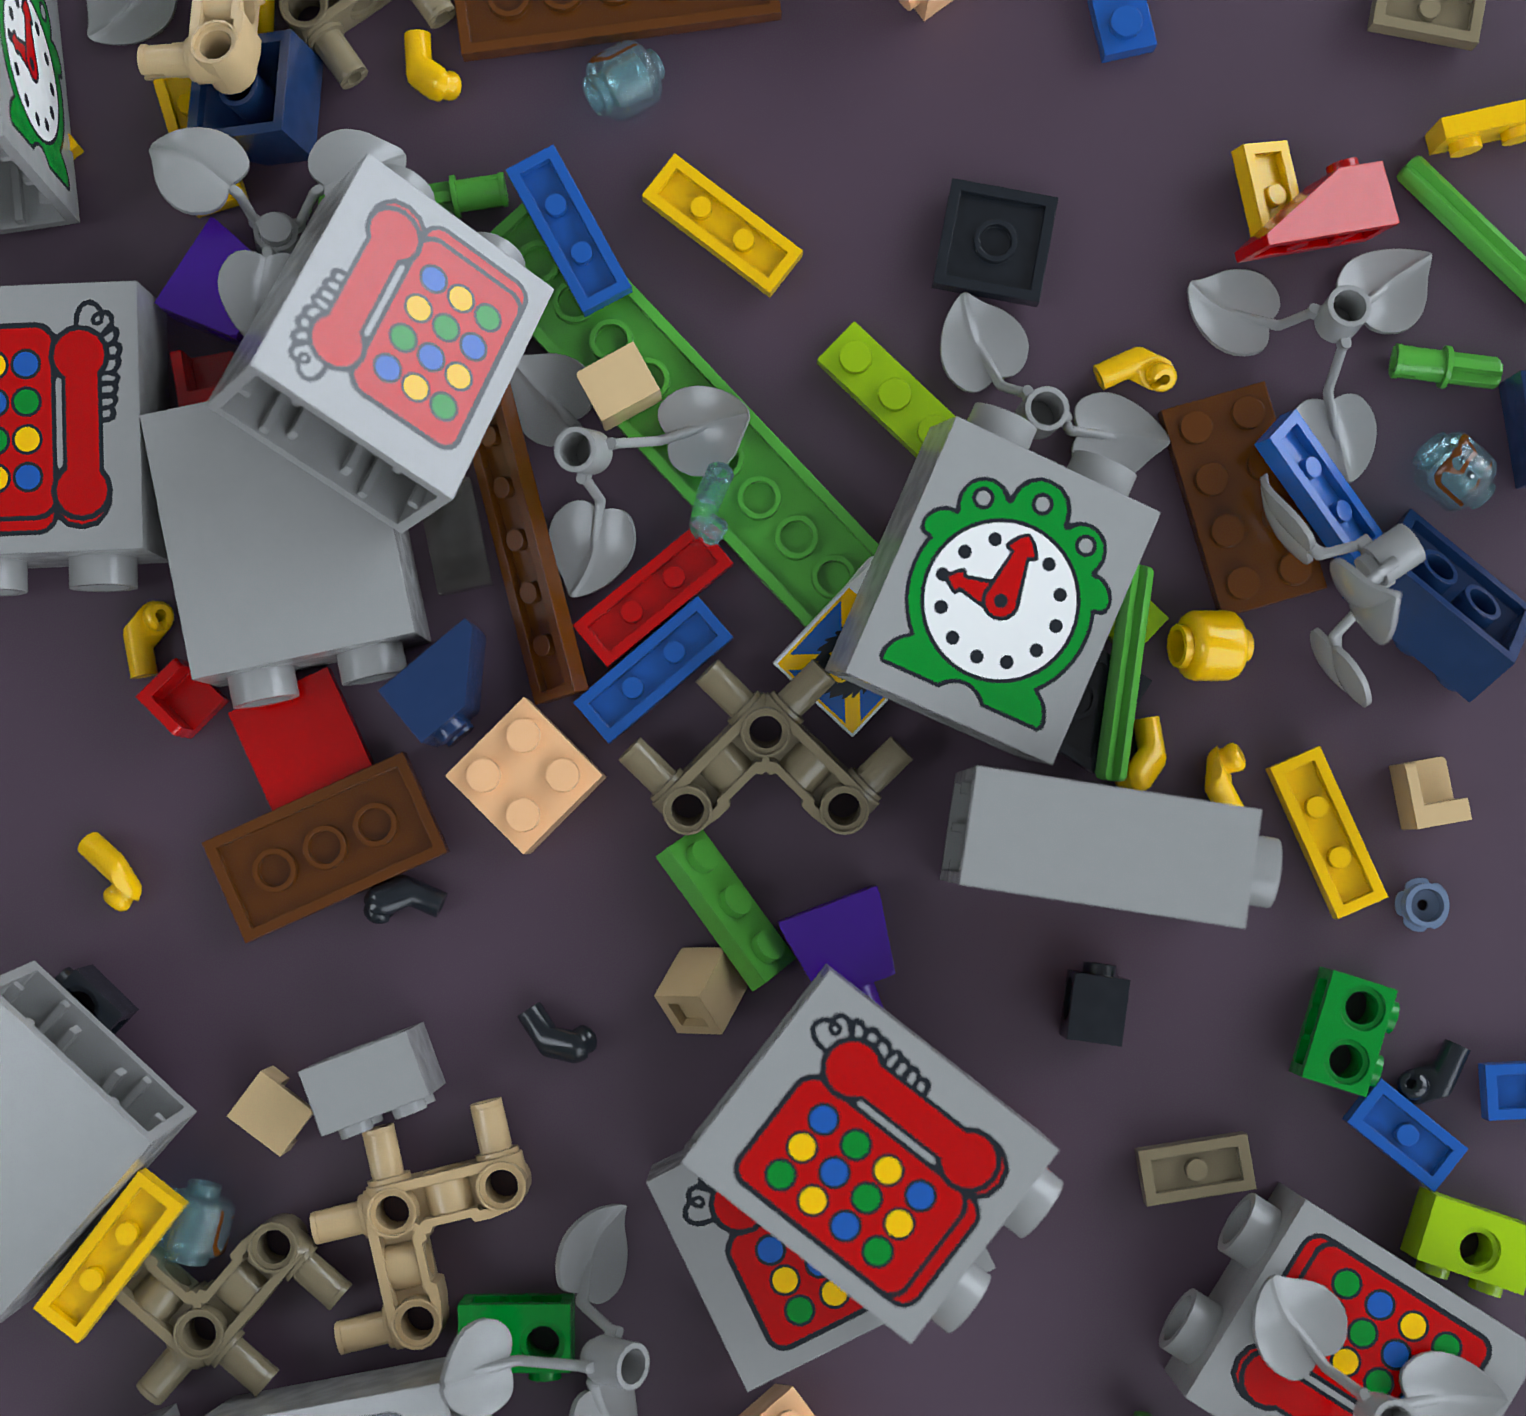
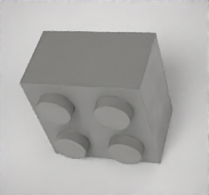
[298,1021,446,1140]

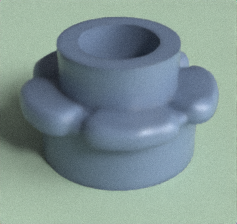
[1394,878,1450,932]

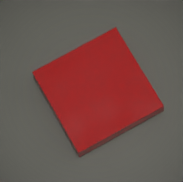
[228,667,375,811]

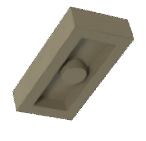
[1367,0,1486,51]
[1134,1131,1257,1207]

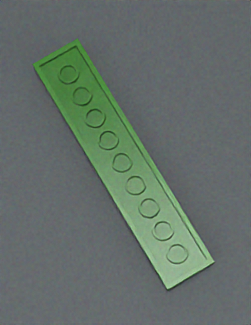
[490,203,879,627]

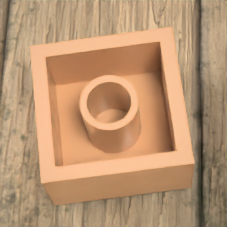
[445,697,607,854]

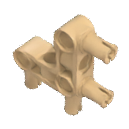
[137,0,266,95]
[310,1097,532,1355]

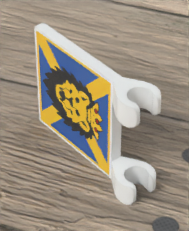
[773,556,888,737]

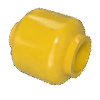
[1167,610,1254,681]

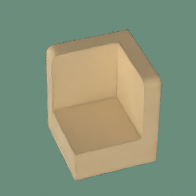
[577,341,662,431]
[1389,757,1472,830]
[654,947,747,1034]
[227,1065,313,1156]

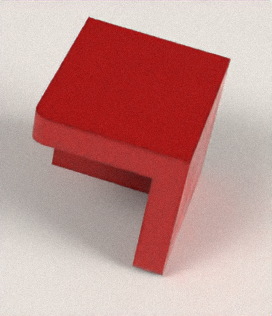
[170,350,234,407]
[135,658,230,739]

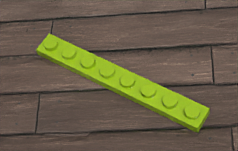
[817,321,1169,644]

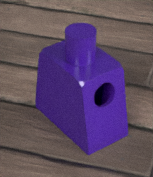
[154,217,251,346]
[778,884,895,1008]

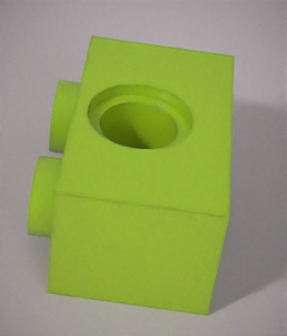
[1400,1186,1526,1298]

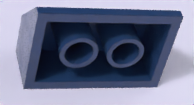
[1342,508,1526,703]

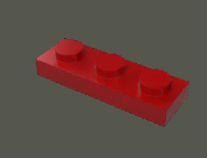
[573,521,734,669]

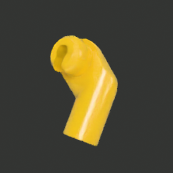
[1115,716,1167,791]

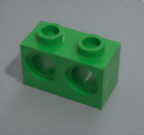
[1289,967,1400,1097]
[458,1293,575,1382]

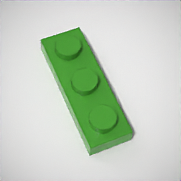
[656,830,796,991]

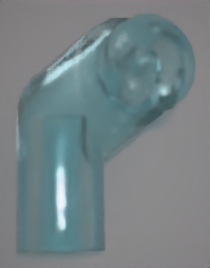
[689,462,734,546]

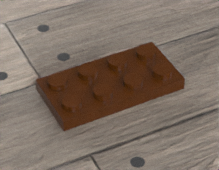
[1157,381,1328,614]
[202,752,450,943]

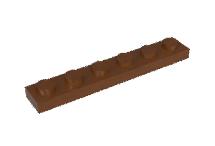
[472,382,589,705]

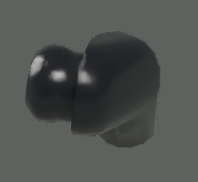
[363,875,448,924]
[517,1002,597,1064]
[1397,1039,1471,1105]

